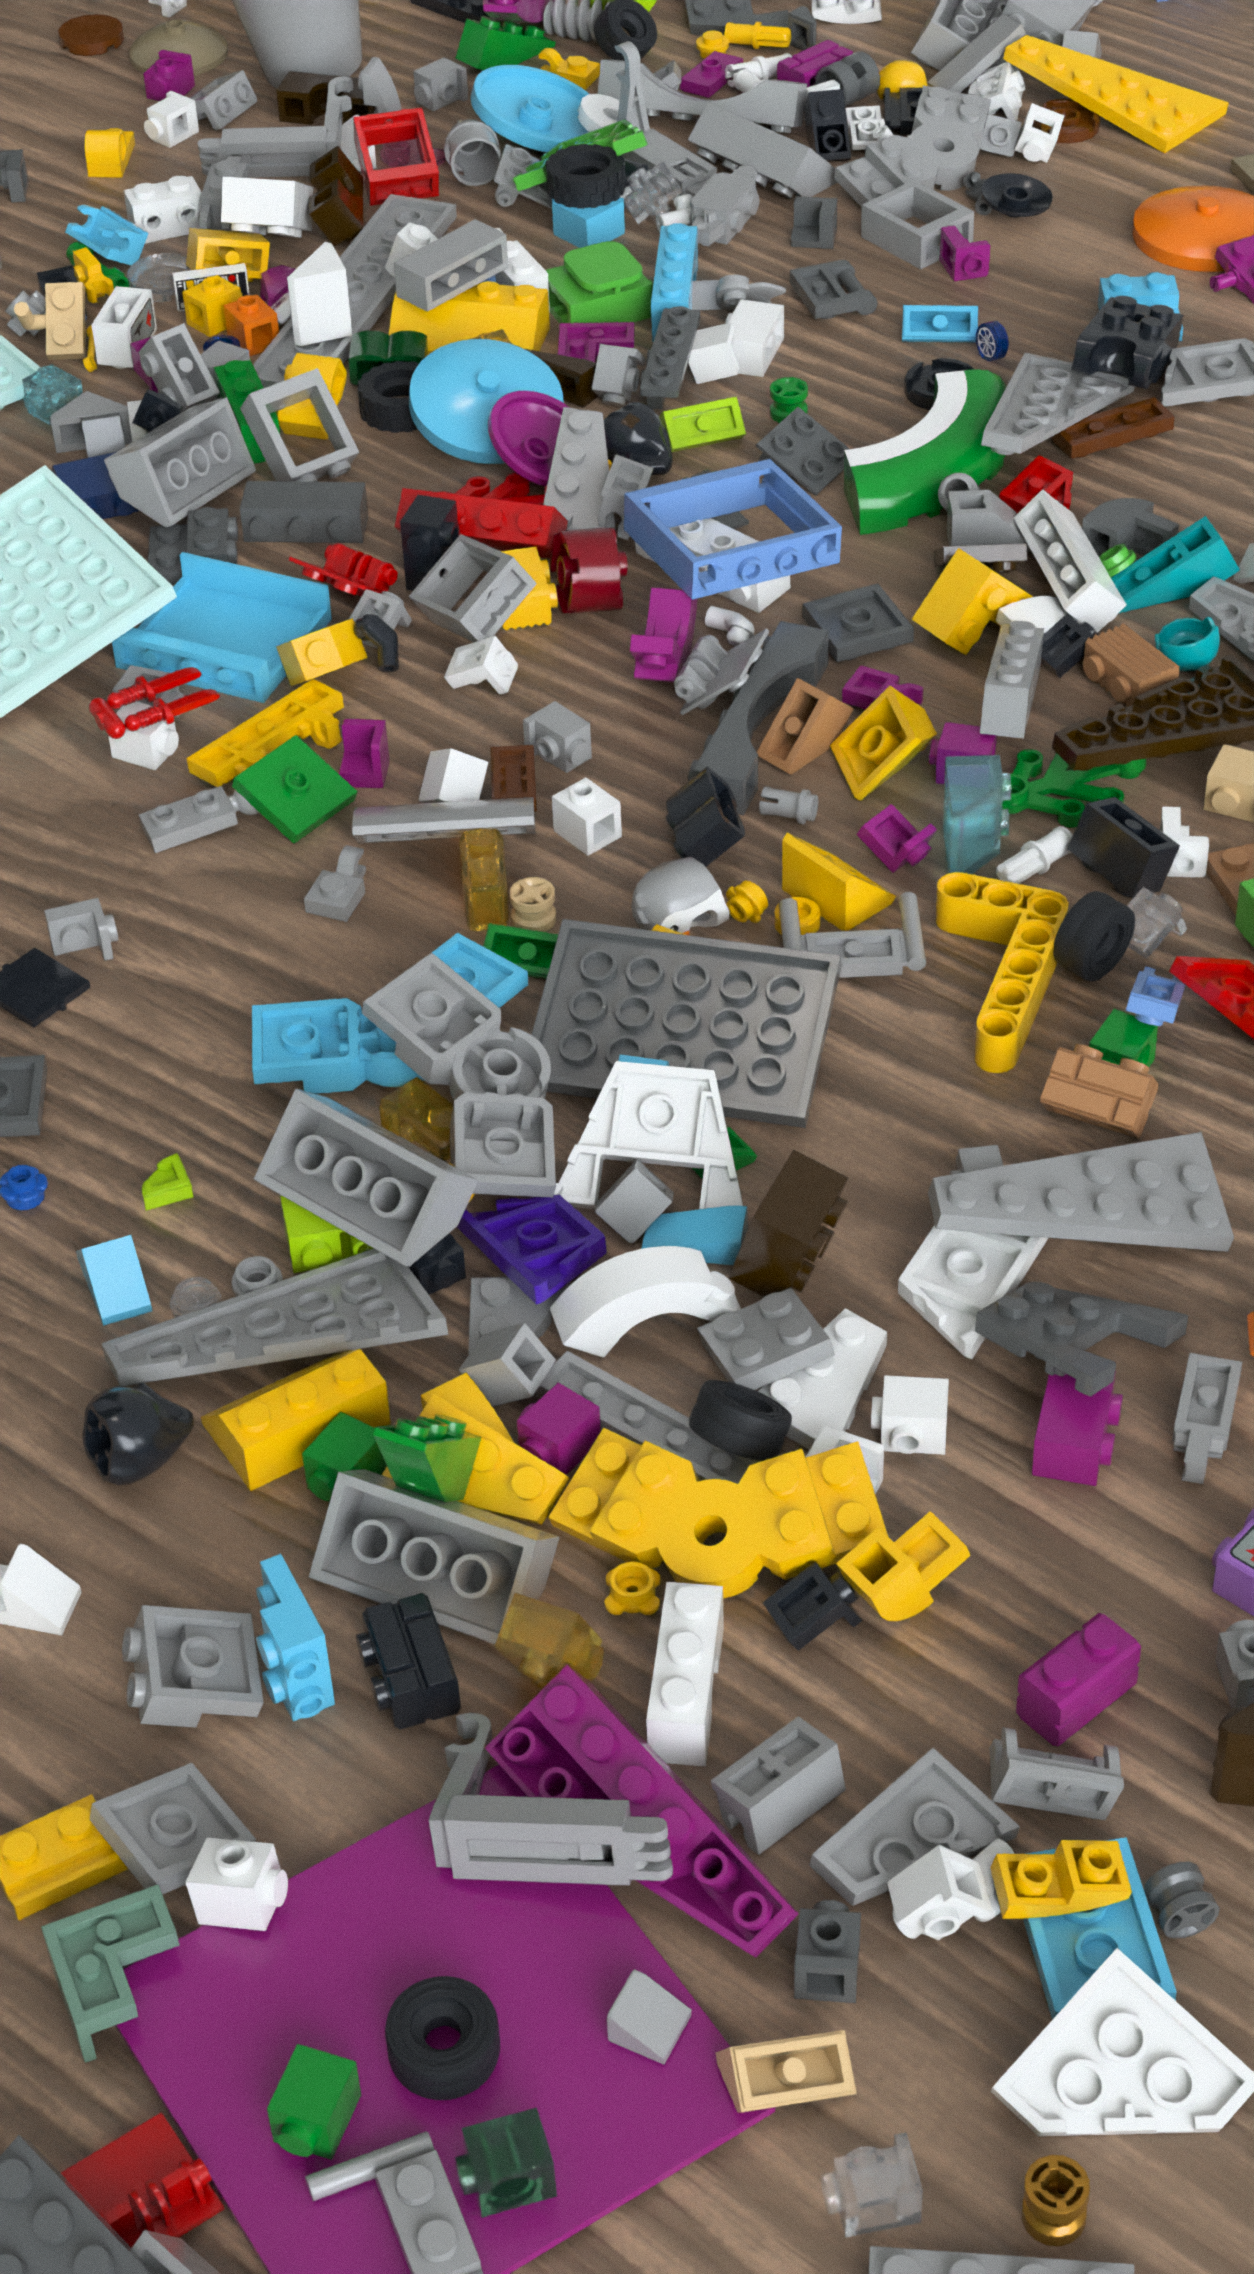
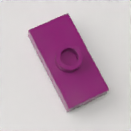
[680,51,743,98]

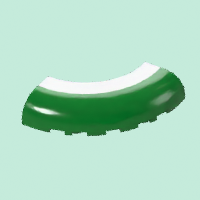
[844,369,1007,535]

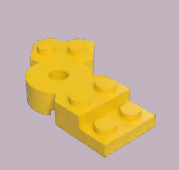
[548,1427,889,1599]

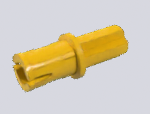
[724,21,791,49]

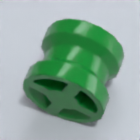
[770,377,808,423]

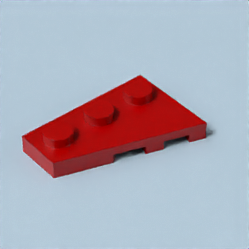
[1169,956,1254,1039]

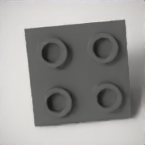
[756,407,849,496]

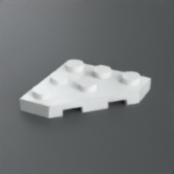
[991,1948,1254,2136]

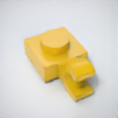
[538,48,600,90]
[72,247,114,303]

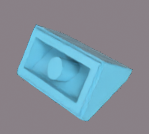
[902,305,978,342]

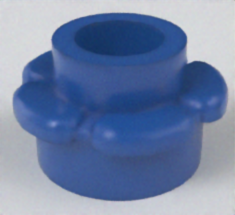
[0,1165,48,1210]

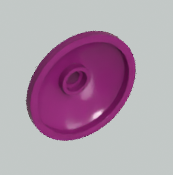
[488,391,570,487]

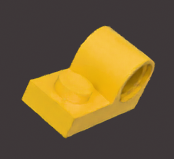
[85,128,135,178]

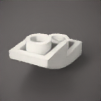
[812,0,882,24]
[846,106,885,150]
[996,596,1081,633]

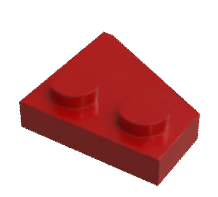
[999,455,1073,513]

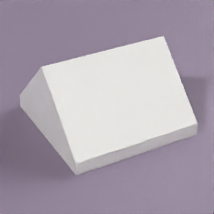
[287,242,352,346]

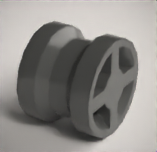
[1144,1862,1220,1939]

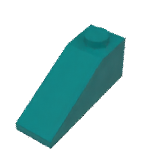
[1111,516,1240,613]

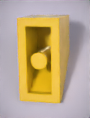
[276,618,368,686]

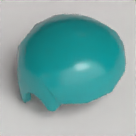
[1155,617,1220,672]

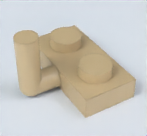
[14,282,86,360]

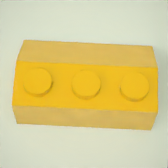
[201,1349,391,1491]

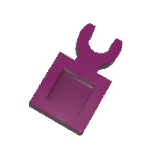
[842,665,923,710]

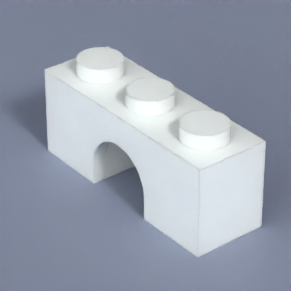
[646,1582,724,1766]

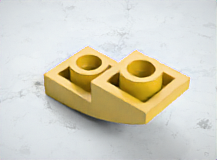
[990,1840,1132,1919]

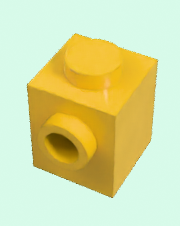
[183,275,242,337]

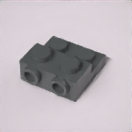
[148,507,238,585]

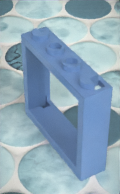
[624,459,842,600]

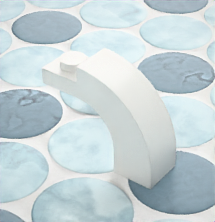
[550,1246,741,1358]

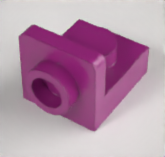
[939,225,991,282]

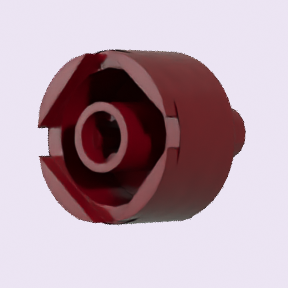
[550,527,628,614]

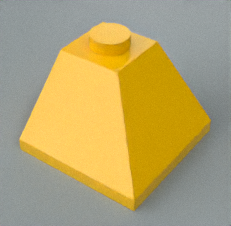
[830,686,937,801]

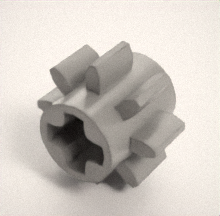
[5,290,46,336]

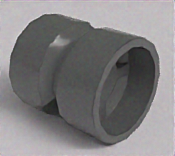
[815,51,880,107]

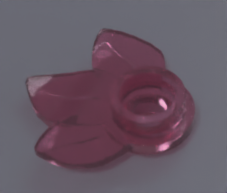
[380,139,446,168]

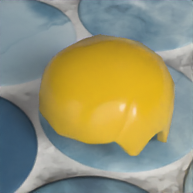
[877,60,927,99]

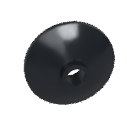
[981,173,1053,218]

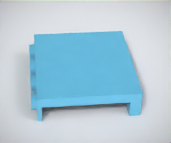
[112,552,332,703]

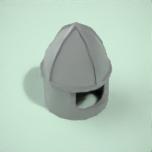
[444,119,501,186]

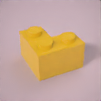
[912,548,1033,655]

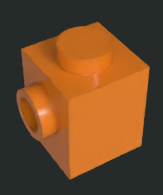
[223,294,279,356]

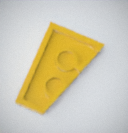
[382,1393,570,1525]

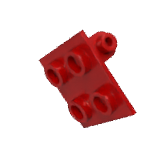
[289,543,398,597]
[61,2112,225,2248]

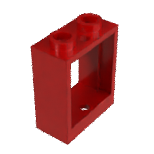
[353,107,439,206]

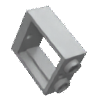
[861,180,974,269]
[240,368,360,482]
[408,534,537,642]

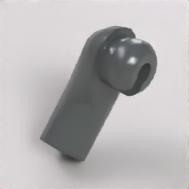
[963,172,992,216]

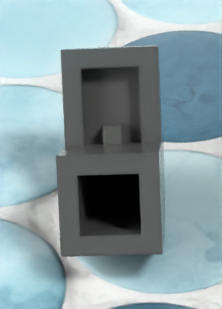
[1082,498,1179,557]

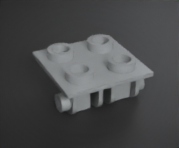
[494,144,552,209]
[674,628,769,715]

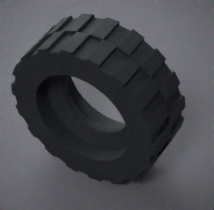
[546,144,626,209]
[357,361,419,433]

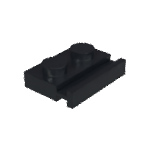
[884,88,923,135]

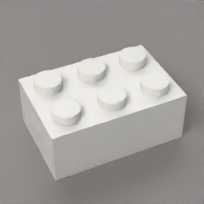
[221,177,314,238]

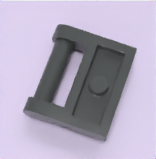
[790,260,878,319]

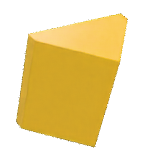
[782,832,896,931]

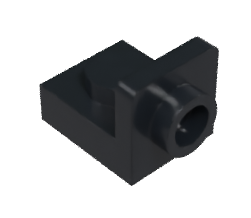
[132,389,183,431]
[1041,614,1099,678]
[762,1561,863,1651]

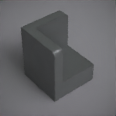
[791,196,838,249]

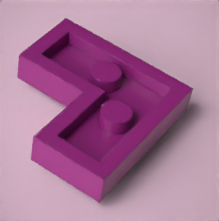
[558,322,635,363]

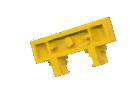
[186,679,344,787]

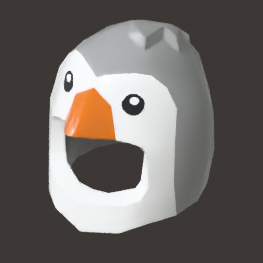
[631,857,729,935]

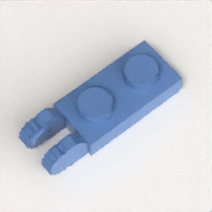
[1126,966,1185,1026]

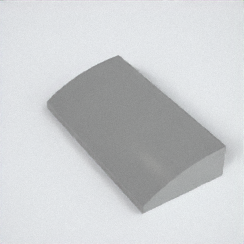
[352,797,536,844]

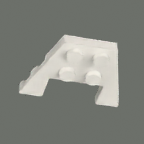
[554,1061,743,1209]

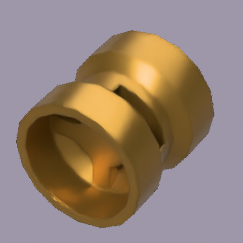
[1022,2154,1090,2247]

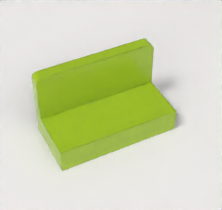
[659,396,746,452]

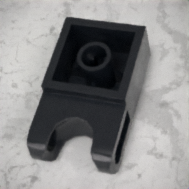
[1071,296,1184,389]

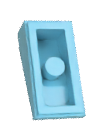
[641,1205,748,1265]

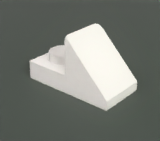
[0,1543,82,1635]

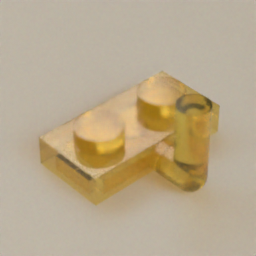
[379,1077,453,1161]

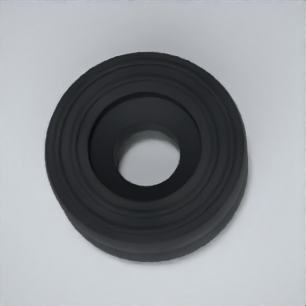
[594,0,657,61]
[1053,891,1135,981]
[689,1380,792,1461]
[385,1976,500,2100]

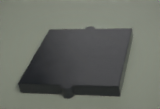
[0,948,90,1028]

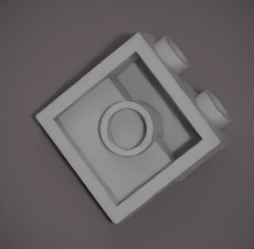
[122,1605,264,1728]

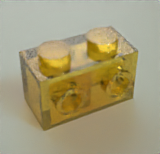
[494,1593,604,1689]

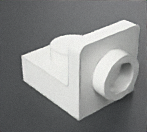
[444,636,518,695]
[1160,807,1209,878]

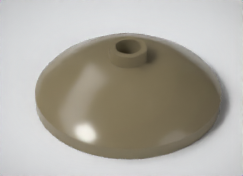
[129,19,228,76]

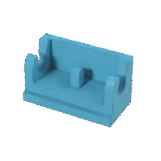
[65,205,149,267]

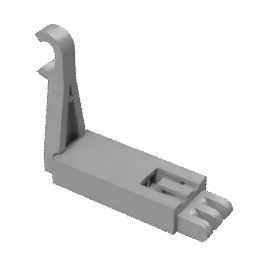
[615,41,717,198]
[197,76,353,178]
[429,1713,673,1886]

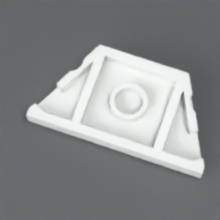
[898,1225,1048,1359]

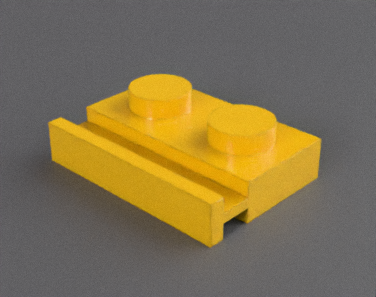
[0,1794,128,1921]

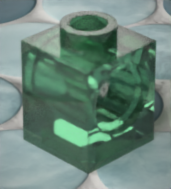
[454,2107,557,2218]

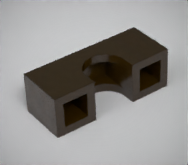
[276,71,376,125]
[309,146,363,246]

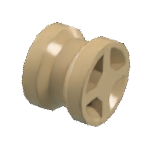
[510,877,556,932]

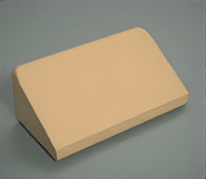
[716,2030,857,2113]

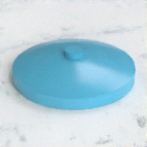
[470,65,589,153]
[409,339,564,464]

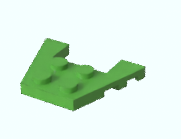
[513,119,648,192]

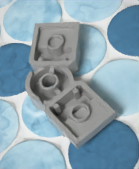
[834,85,991,207]
[362,952,556,1198]

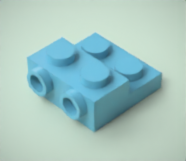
[1098,272,1183,341]
[256,1554,335,1722]

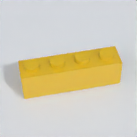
[389,281,550,355]

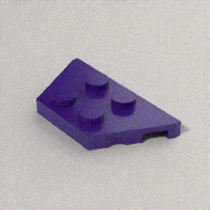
[457,1194,607,1305]

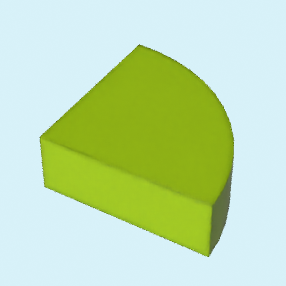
[142,1153,193,1211]

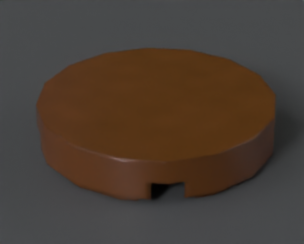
[58,14,124,56]
[1032,98,1100,144]

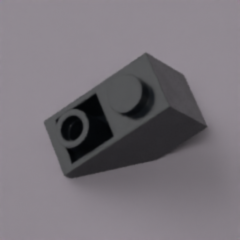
[803,89,851,162]

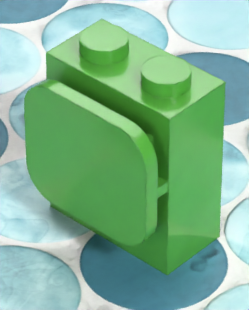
[545,241,653,324]

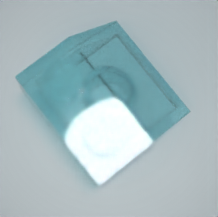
[943,755,1011,874]

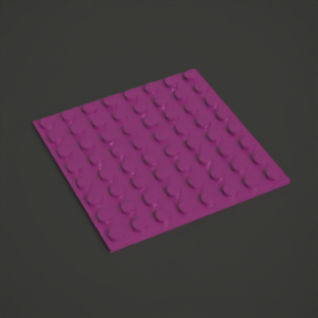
[115,1765,775,2274]

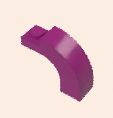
[630,588,698,683]

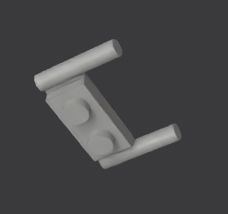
[779,892,926,978]
[305,2131,483,2274]

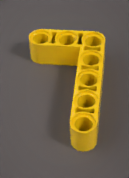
[936,872,1069,1073]

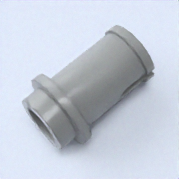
[759,786,819,824]

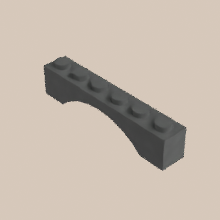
[688,621,829,816]

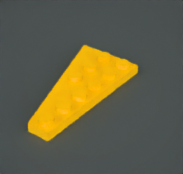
[1003,35,1229,154]

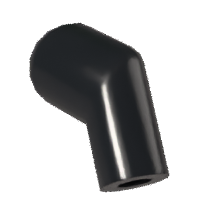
[354,614,399,672]

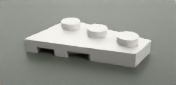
[758,1308,887,1450]

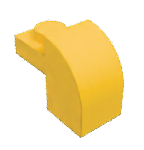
[836,1511,971,1621]

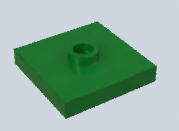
[232,735,358,844]

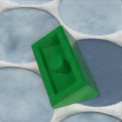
[483,923,558,980]

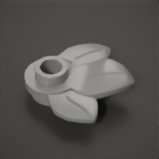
[716,275,786,312]

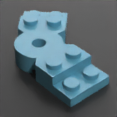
[252,933,528,1094]

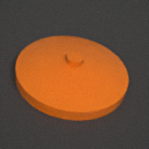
[1132,185,1254,272]

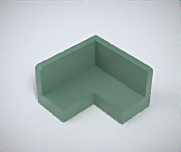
[41,1884,179,2063]

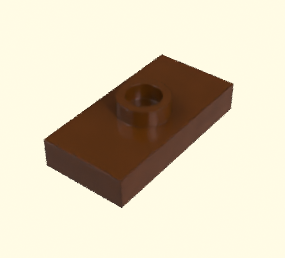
[490,745,537,812]

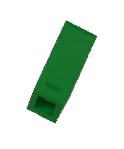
[455,16,556,70]
[373,1414,481,1503]

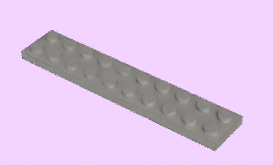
[253,194,457,388]

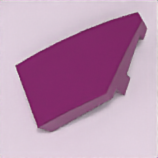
[260,265,296,307]

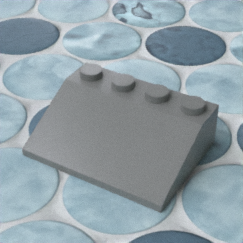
[911,0,1019,71]

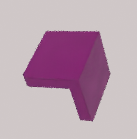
[339,719,390,788]

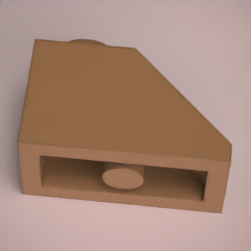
[757,678,854,775]

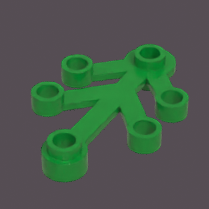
[989,749,1147,828]

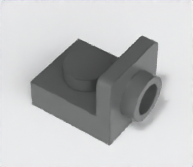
[0,149,29,203]

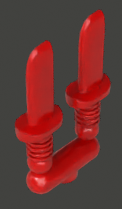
[89,667,220,739]

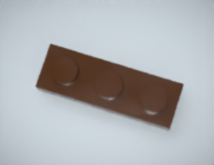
[1052,397,1175,459]

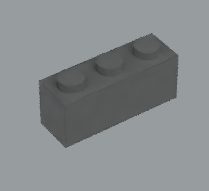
[240,481,368,543]

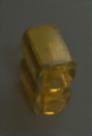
[459,828,510,931]

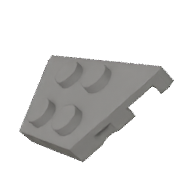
[1160,338,1254,407]

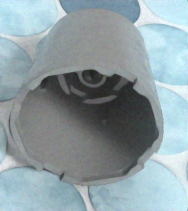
[232,0,362,88]

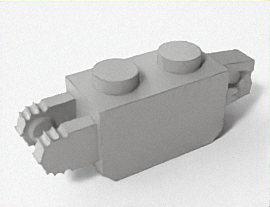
[199,156,249,232]
[690,165,759,246]

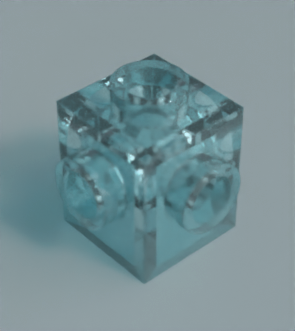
[22,364,83,426]

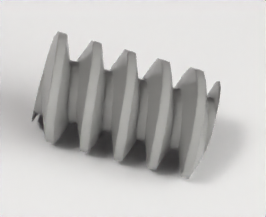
[543,0,611,44]

